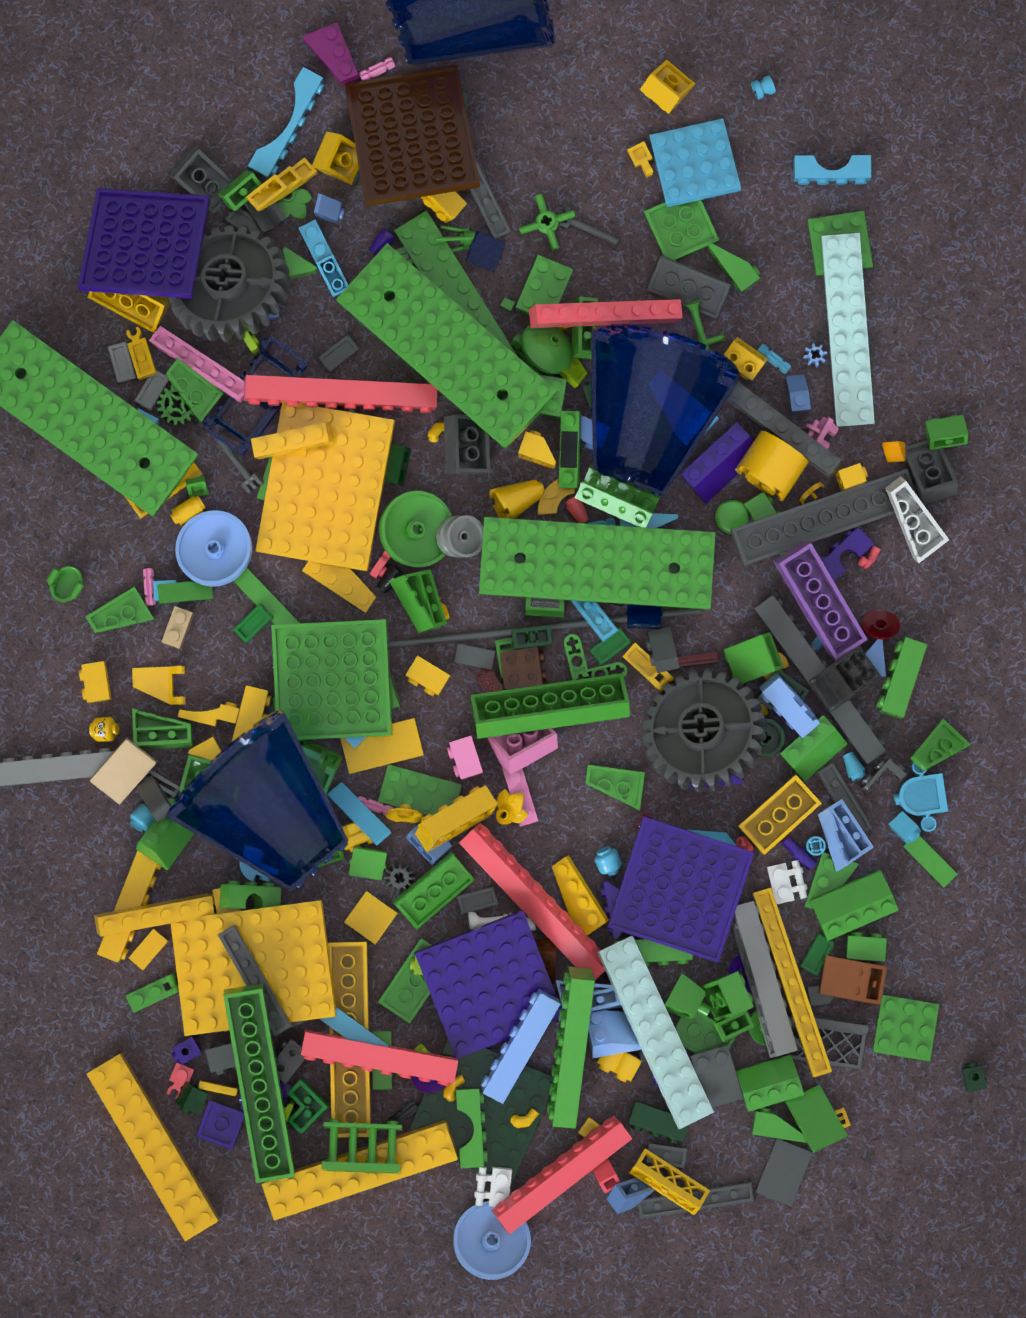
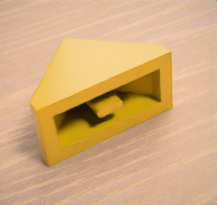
[188,737,227,764]

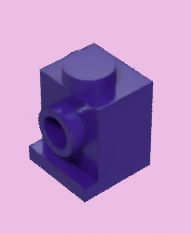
[171,1036,203,1064]

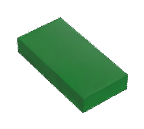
[233,603,274,643]
[589,627,631,665]
[800,933,835,976]

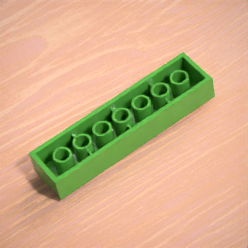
[471,673,630,739]
[547,966,595,1129]

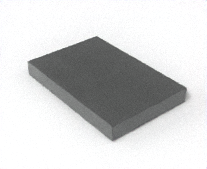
[755,1138,813,1207]

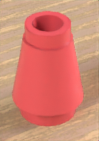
[565,495,589,523]

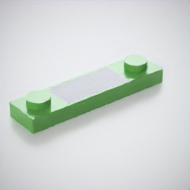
[559,411,581,488]

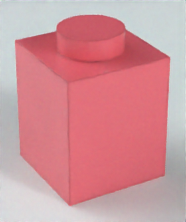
[592,1158,621,1194]

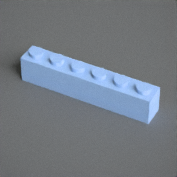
[480,989,561,1104]

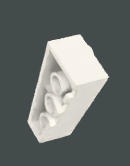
[885,476,949,563]

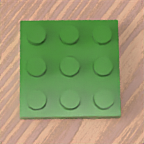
[644,200,719,261]
[807,211,873,276]
[872,995,939,1061]

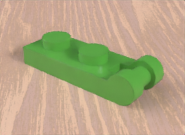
[126,973,179,1013]

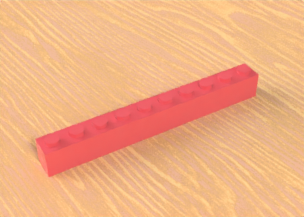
[244,375,437,413]
[459,823,605,980]

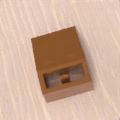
[819,955,887,1005]

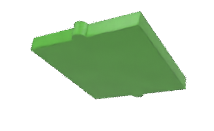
[348,846,387,880]

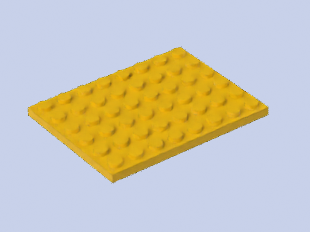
[255,403,395,572]
[171,900,337,1036]

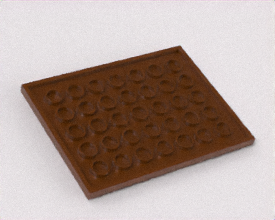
[345,65,480,207]

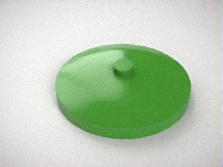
[379,491,452,568]

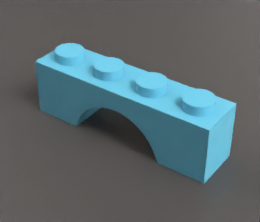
[793,155,871,185]

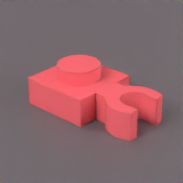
[370,551,391,580]
[167,1063,195,1098]

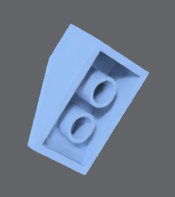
[588,1010,642,1058]

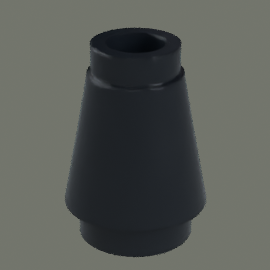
[377,565,404,593]

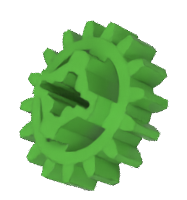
[157,385,194,426]

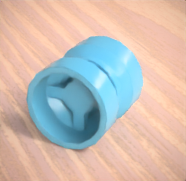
[751,75,776,100]
[805,836,826,856]

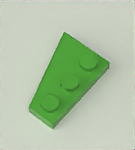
[165,358,223,424]
[85,587,155,633]
[910,719,971,771]
[585,765,645,811]

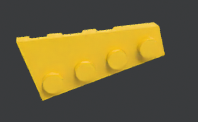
[302,561,376,613]
[552,856,610,936]

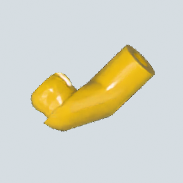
[510,1108,539,1128]

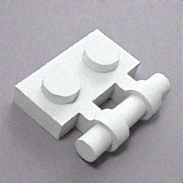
[767,860,808,904]
[474,1166,512,1207]

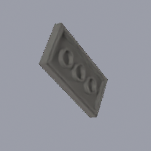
[646,255,732,319]

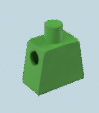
[665,974,712,1020]

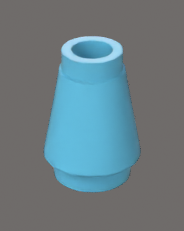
[843,752,866,782]

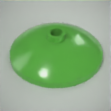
[521,325,573,374]

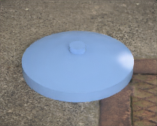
[175,510,252,587]
[453,1201,531,1280]

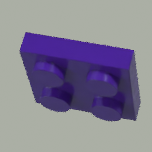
[196,1100,245,1150]

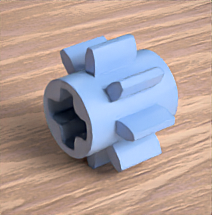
[803,343,827,368]

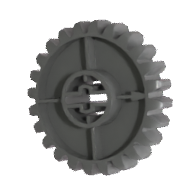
[168,225,290,342]
[642,669,766,792]

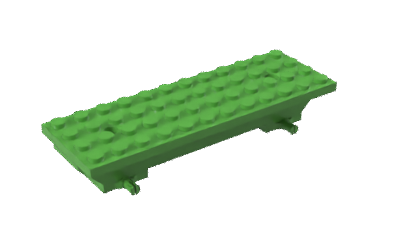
[336,243,558,450]
[0,320,199,517]
[479,517,715,610]

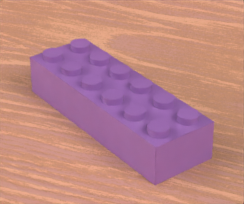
[773,540,868,660]

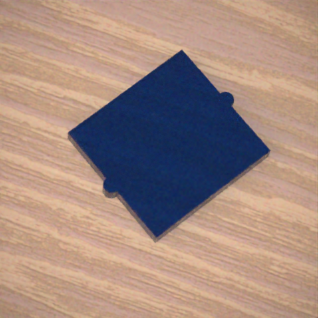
[466,231,506,273]
[626,604,663,629]

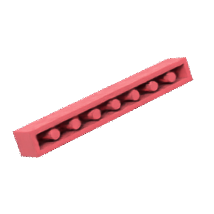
[529,299,683,328]
[301,1030,458,1086]
[491,1116,632,1234]

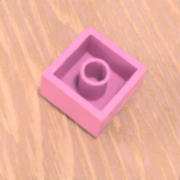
[447,736,483,780]

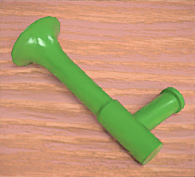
[683,299,725,354]

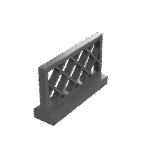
[784,1013,868,1069]

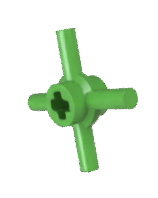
[519,194,575,251]

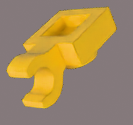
[627,141,653,178]

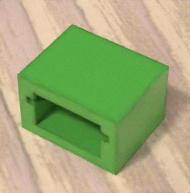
[500,297,515,312]

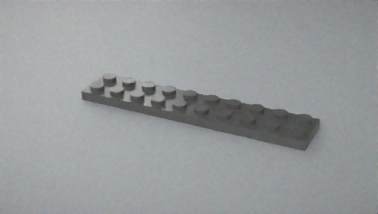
[730,469,918,566]

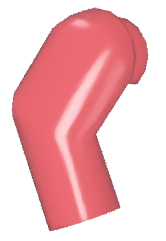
[858,545,881,569]
[736,836,754,851]

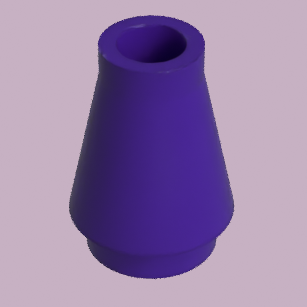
[369,228,396,256]

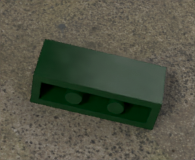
[628,1100,689,1144]

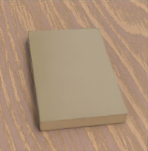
[90,737,157,805]

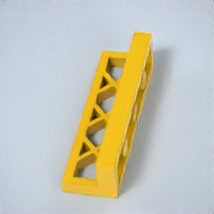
[629,1148,710,1215]

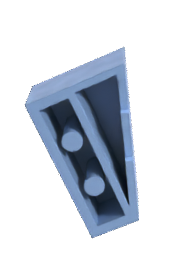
[759,672,820,738]
[818,799,873,872]
[556,980,621,1012]

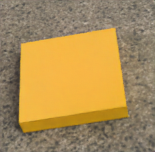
[344,891,398,945]

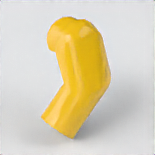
[427,422,444,443]
[443,1074,466,1102]

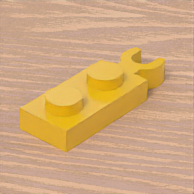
[126,327,157,380]

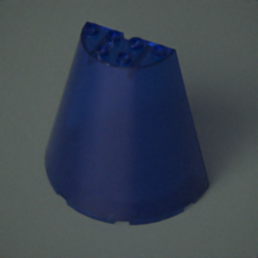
[386,0,555,65]
[591,324,740,496]
[166,710,349,891]

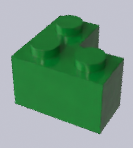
[287,1078,331,1134]

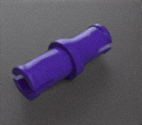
[781,836,818,871]

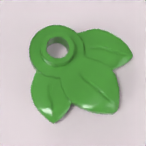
[278,189,312,219]

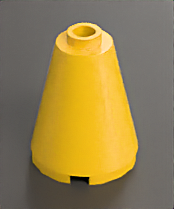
[489,479,545,519]

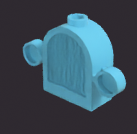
[894,762,948,832]

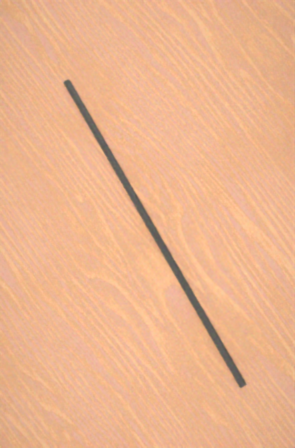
[388,608,701,649]

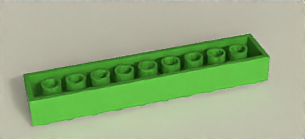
[223,983,295,1183]

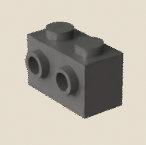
[646,627,680,673]
[275,1038,305,1084]

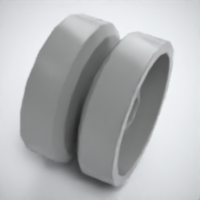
[436,515,483,558]

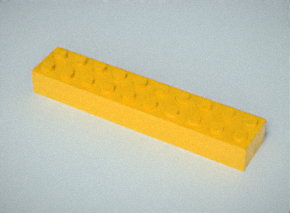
[328,941,371,1138]
[87,1053,220,1241]
[262,1119,459,1221]

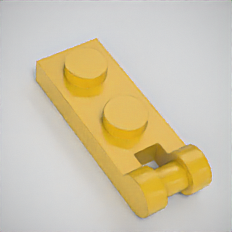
[622,643,674,693]

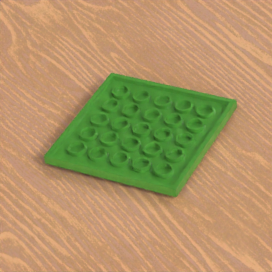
[271,619,393,741]

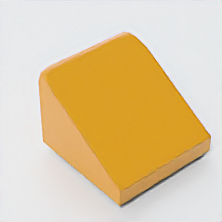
[882,441,906,463]

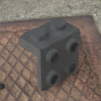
[861,759,907,791]

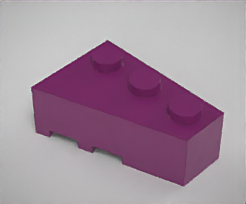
[302,22,359,86]

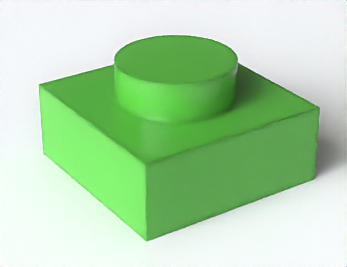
[186,476,209,497]

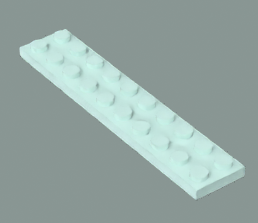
[821,233,875,427]
[597,936,714,1129]

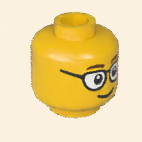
[89,717,119,742]

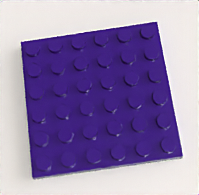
[78,188,210,299]
[608,816,755,963]
[414,910,562,1058]

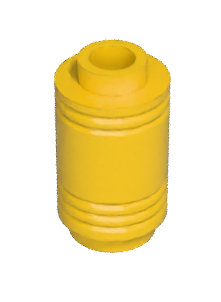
[170,495,206,526]

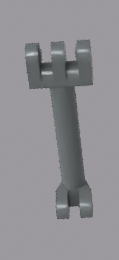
[558,207,621,250]
[215,432,264,494]

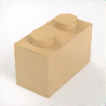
[162,606,194,650]

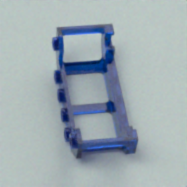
[203,335,309,458]

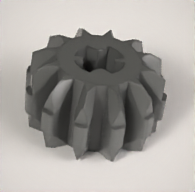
[383,862,416,894]

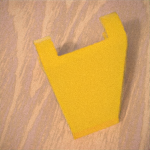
[132,666,186,705]

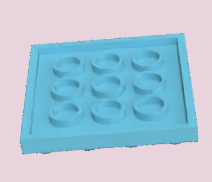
[649,118,741,207]

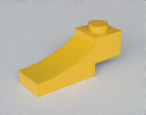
[178,702,240,727]

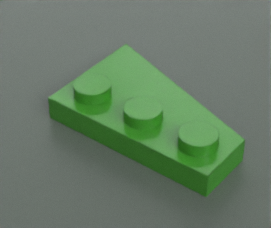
[804,852,859,909]

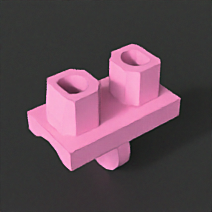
[805,417,839,449]

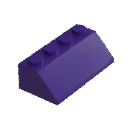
[680,422,754,504]

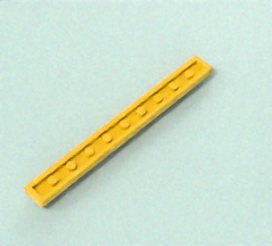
[752,888,832,1078]

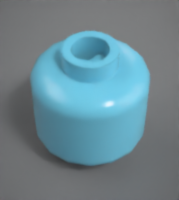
[130,803,155,832]
[594,846,622,876]

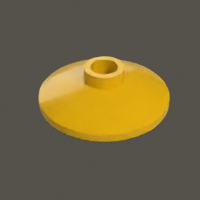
[385,804,424,823]

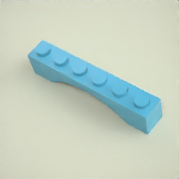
[248,67,325,179]

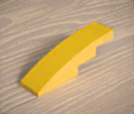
[246,157,317,212]

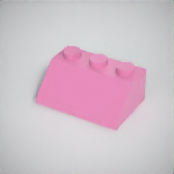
[488,728,558,775]

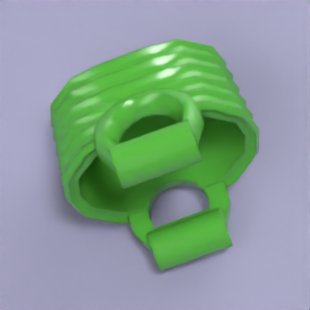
[46,565,84,602]

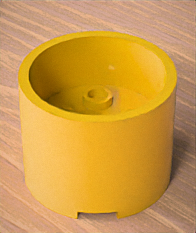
[735,430,809,501]

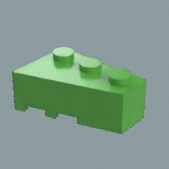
[132,708,194,750]

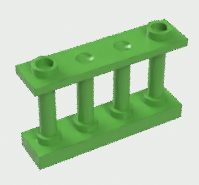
[575,465,660,528]
[322,1119,403,1174]

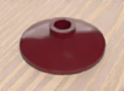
[862,610,900,639]

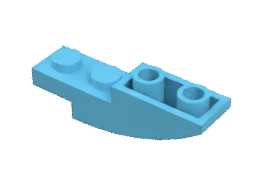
[298,220,349,297]

